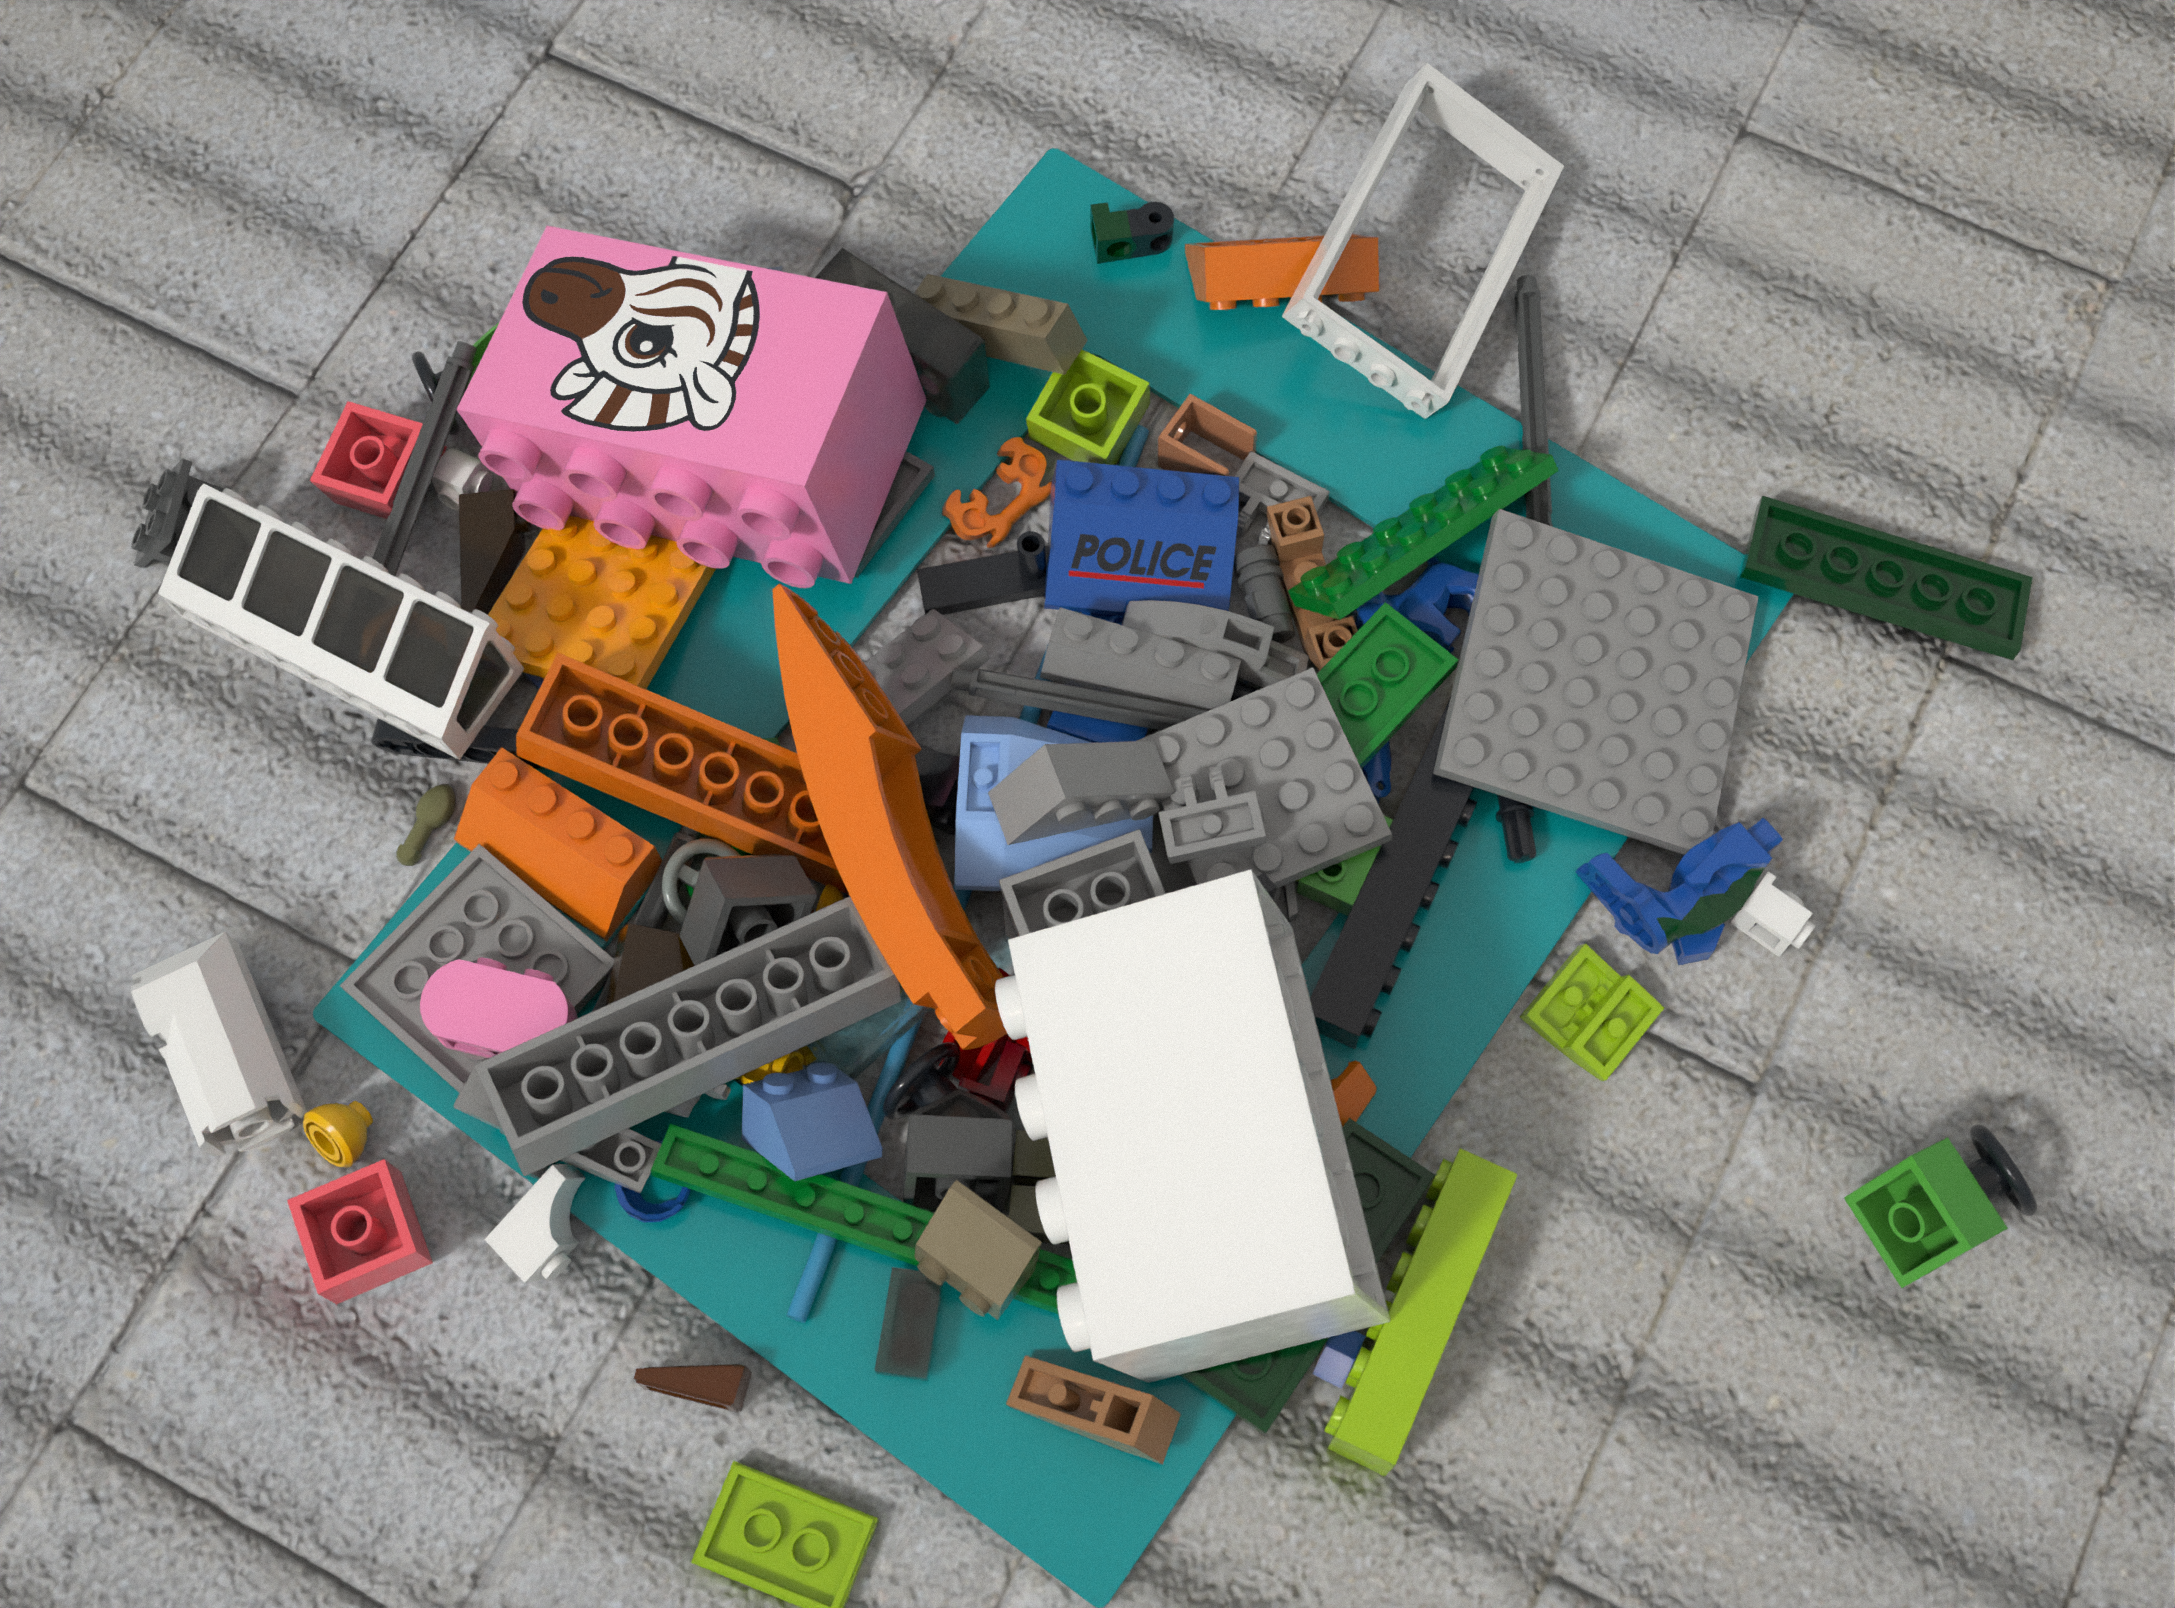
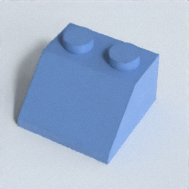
[742,1062,883,1181]

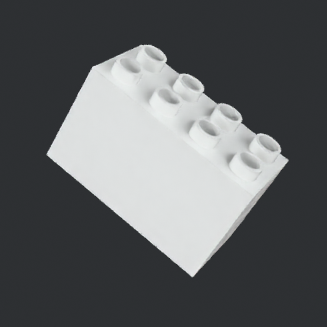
[995,869,1391,1383]

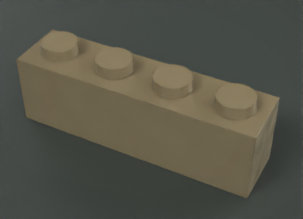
[905,274,1088,375]

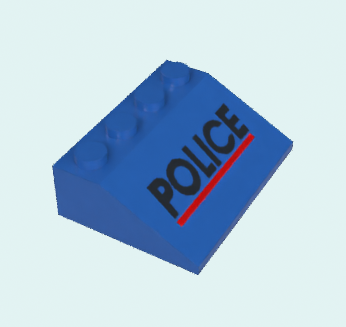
[1044,460,1239,616]

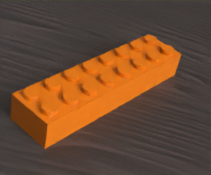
[516,653,849,895]

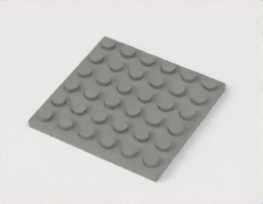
[1433,509,1758,855]

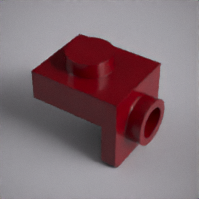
[958,1041,1032,1114]

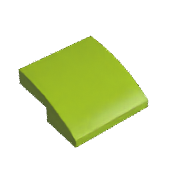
[1519,943,1664,1081]

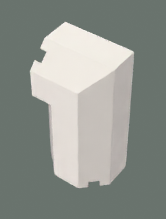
[131,932,307,1157]

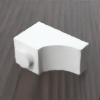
[484,1164,586,1283]

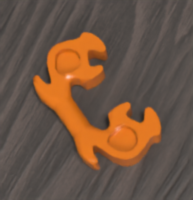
[942,437,1052,548]

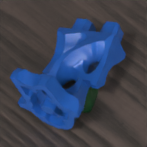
[1576,818,1783,954]

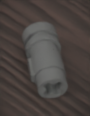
[1233,545,1295,644]

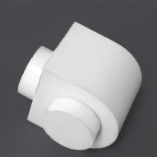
[432,448,492,511]

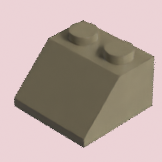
[915,1180,1042,1320]

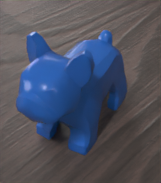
[1355,557,1479,654]

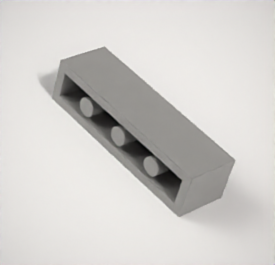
[1040,607,1241,711]

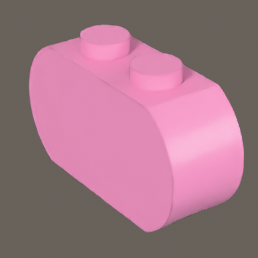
[420,957,578,1058]

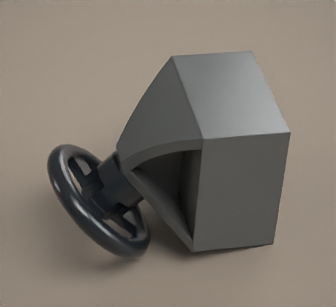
[883,1042,1012,1213]

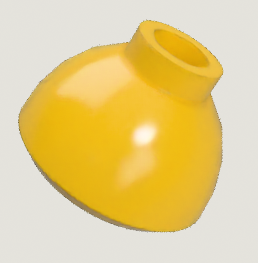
[303,1101,373,1168]

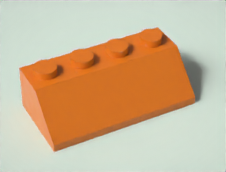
[1185,234,1379,310]
[454,747,662,942]

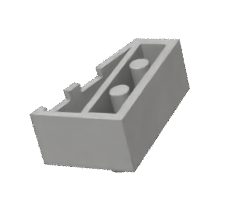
[988,741,1174,845]

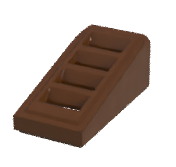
[634,1364,752,1413]

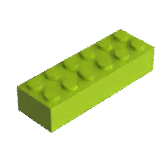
[1324,1148,1518,1476]

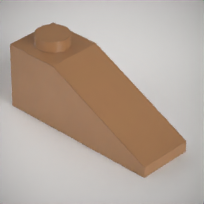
[1006,1355,1181,1464]

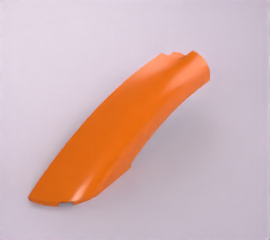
[772,583,1007,1050]

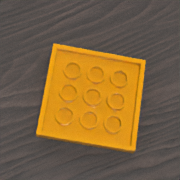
[481,516,716,689]

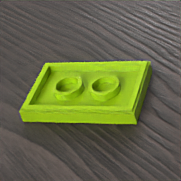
[691,1461,880,1608]

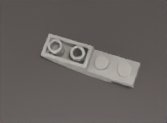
[1121,600,1309,687]
[453,1059,661,1193]

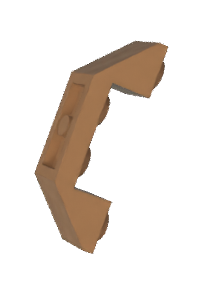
[1266,496,1358,671]

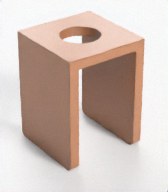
[1158,394,1257,476]

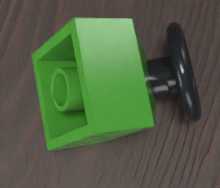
[1844,1124,2037,1288]

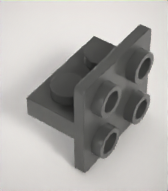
[131,458,224,574]

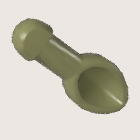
[396,784,456,866]

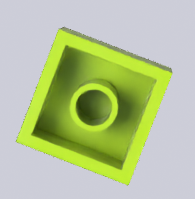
[1026,349,1151,465]

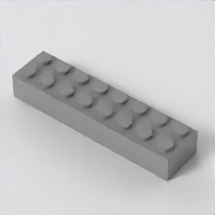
[474,896,901,1176]

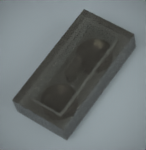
[875,1267,944,1381]

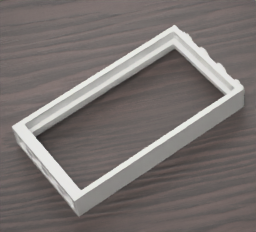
[1282,63,1564,419]

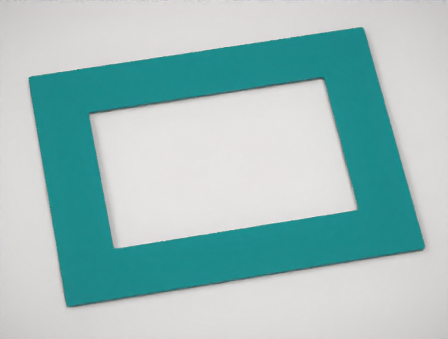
[313,148,1793,1608]

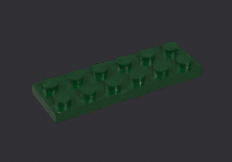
[1740,496,2032,660]
[1179,1118,1435,1435]

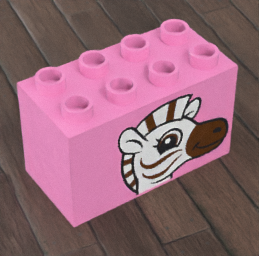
[457,226,927,588]

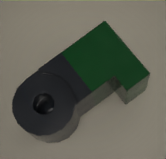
[1090,202,1174,264]

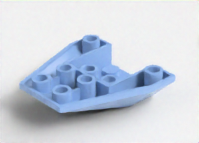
[955,715,1153,891]

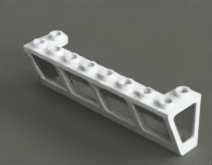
[158,483,524,760]

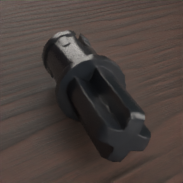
[1495,795,1536,863]

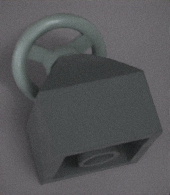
[662,838,817,966]

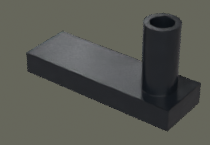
[917,531,1048,615]

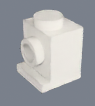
[1731,871,1816,957]

